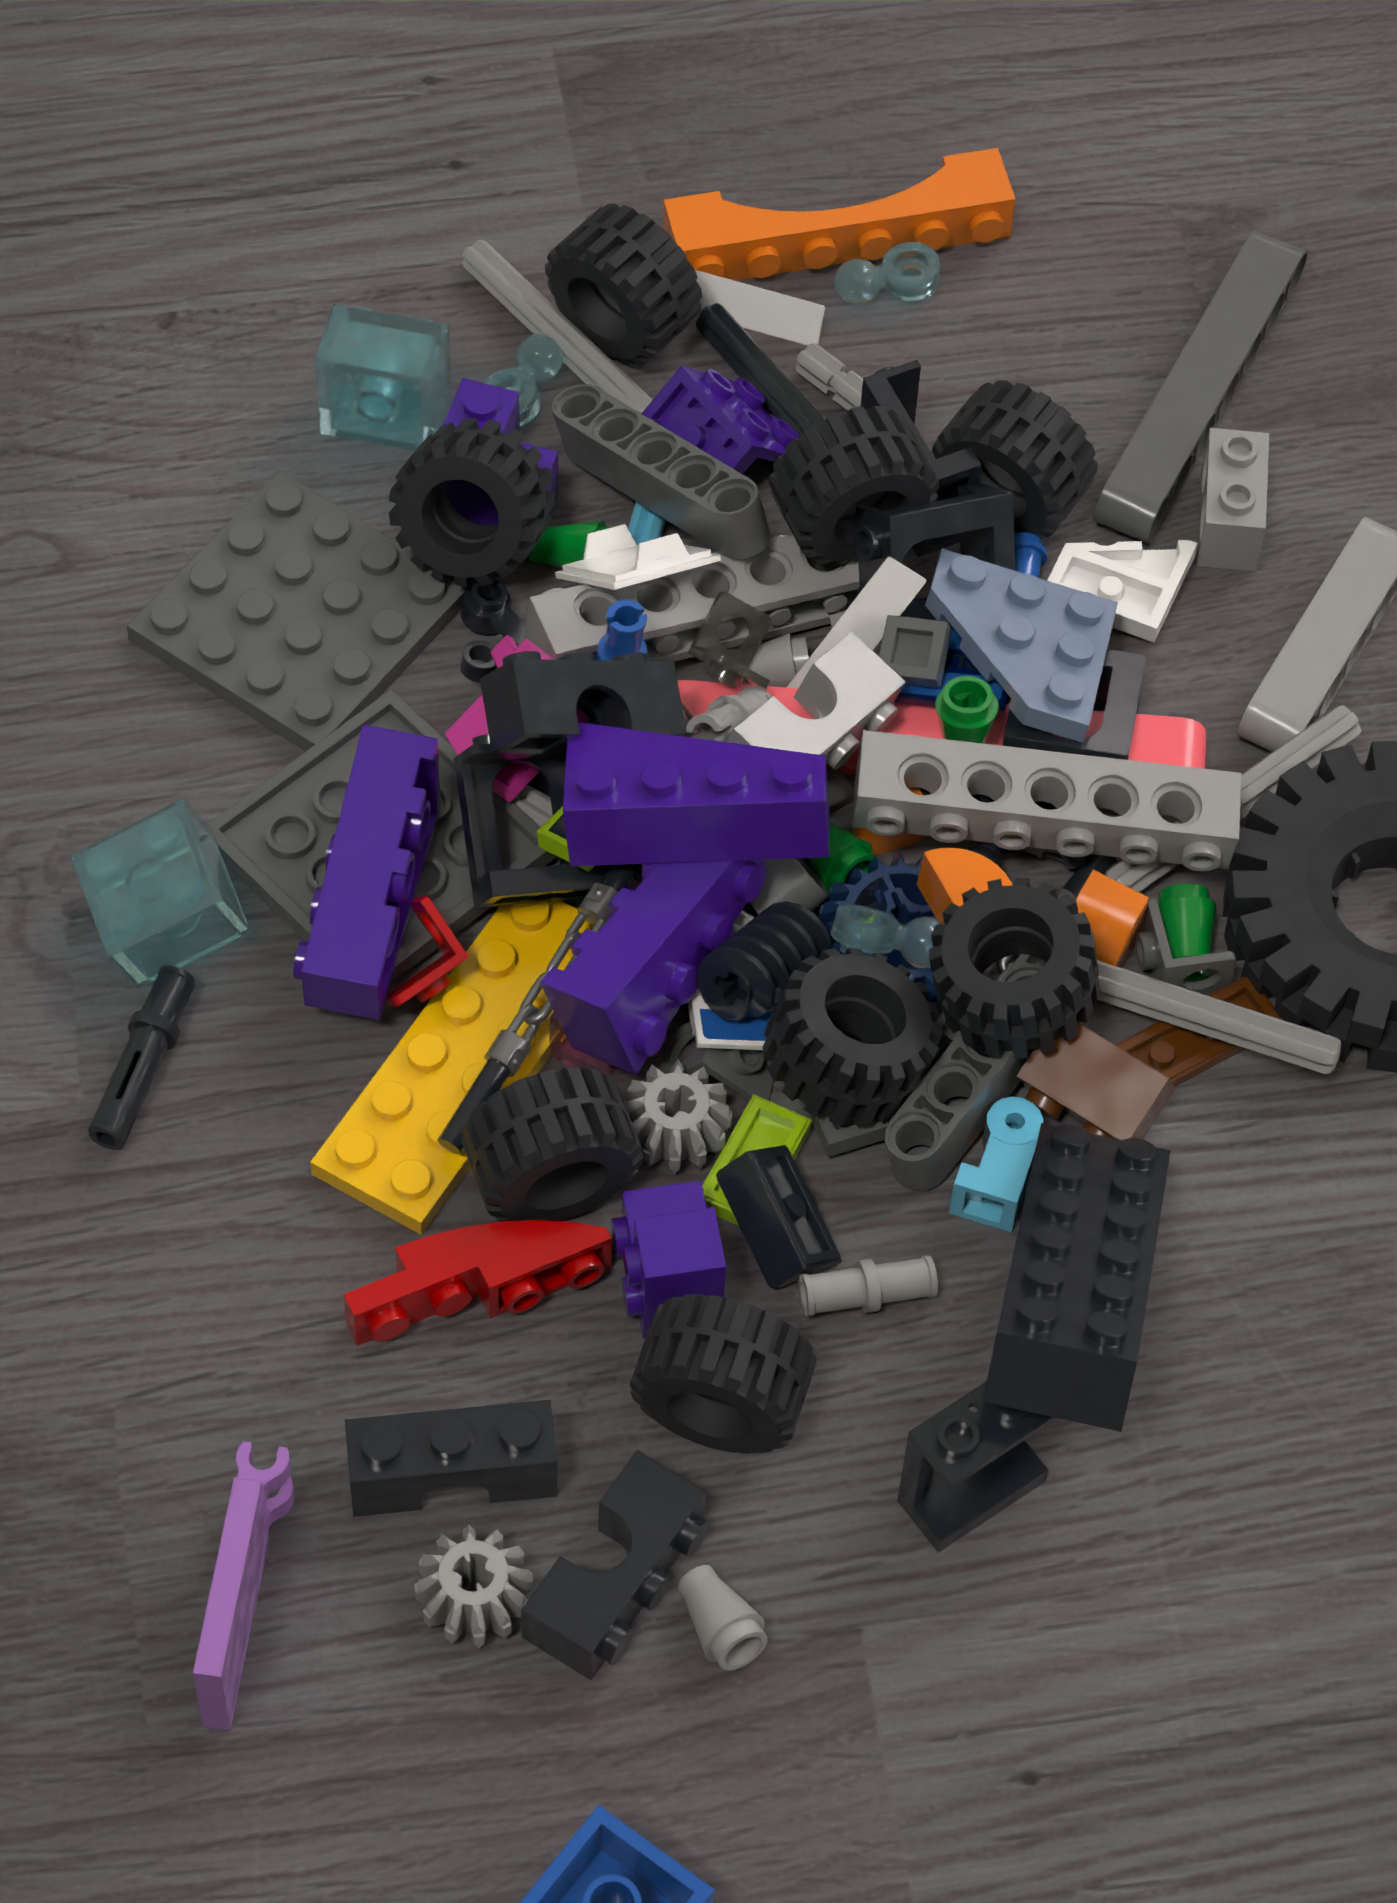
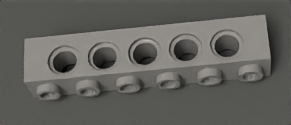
[524,535,859,661]
[851,730,1242,871]

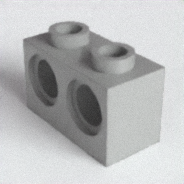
[1197,428,1269,572]

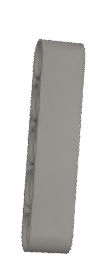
[1237,517,1397,752]

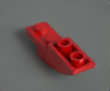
[343,1220,612,1346]

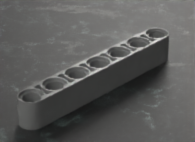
[1093,229,1308,544]

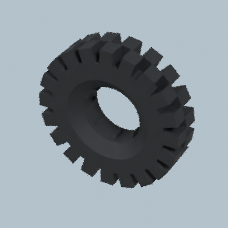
[1222,741,1397,1073]

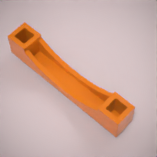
[663,148,1016,281]

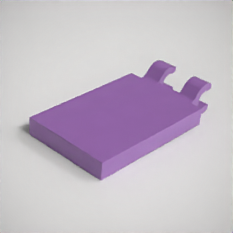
[193,1441,294,1731]

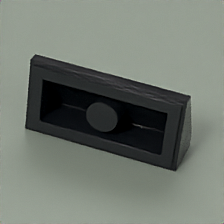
[716,1145,842,1288]

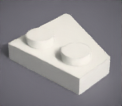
[1047,540,1198,643]

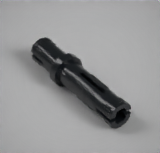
[88,965,195,1150]

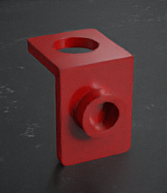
[385,896,469,1007]

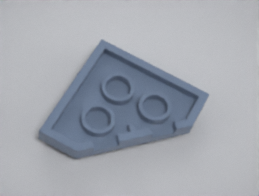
[925,548,1118,743]

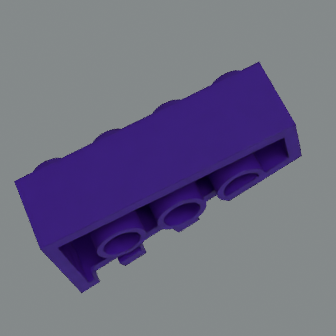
[563,722,829,866]
[293,724,441,1020]
[540,859,767,1075]

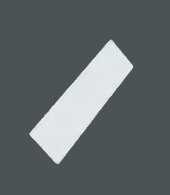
[695,270,825,345]
[787,557,926,688]

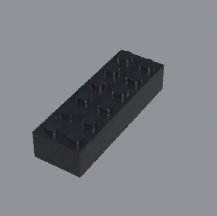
[982,1123,1171,1432]

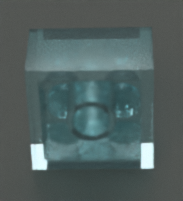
[315,304,452,451]
[70,798,251,988]

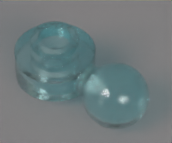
[834,242,940,305]
[483,334,563,427]
[831,905,942,969]

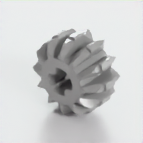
[624,1059,732,1175]
[414,1524,533,1649]

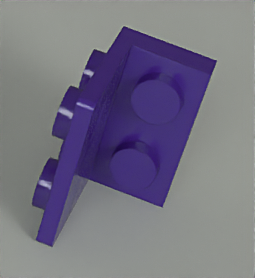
[641,366,800,474]

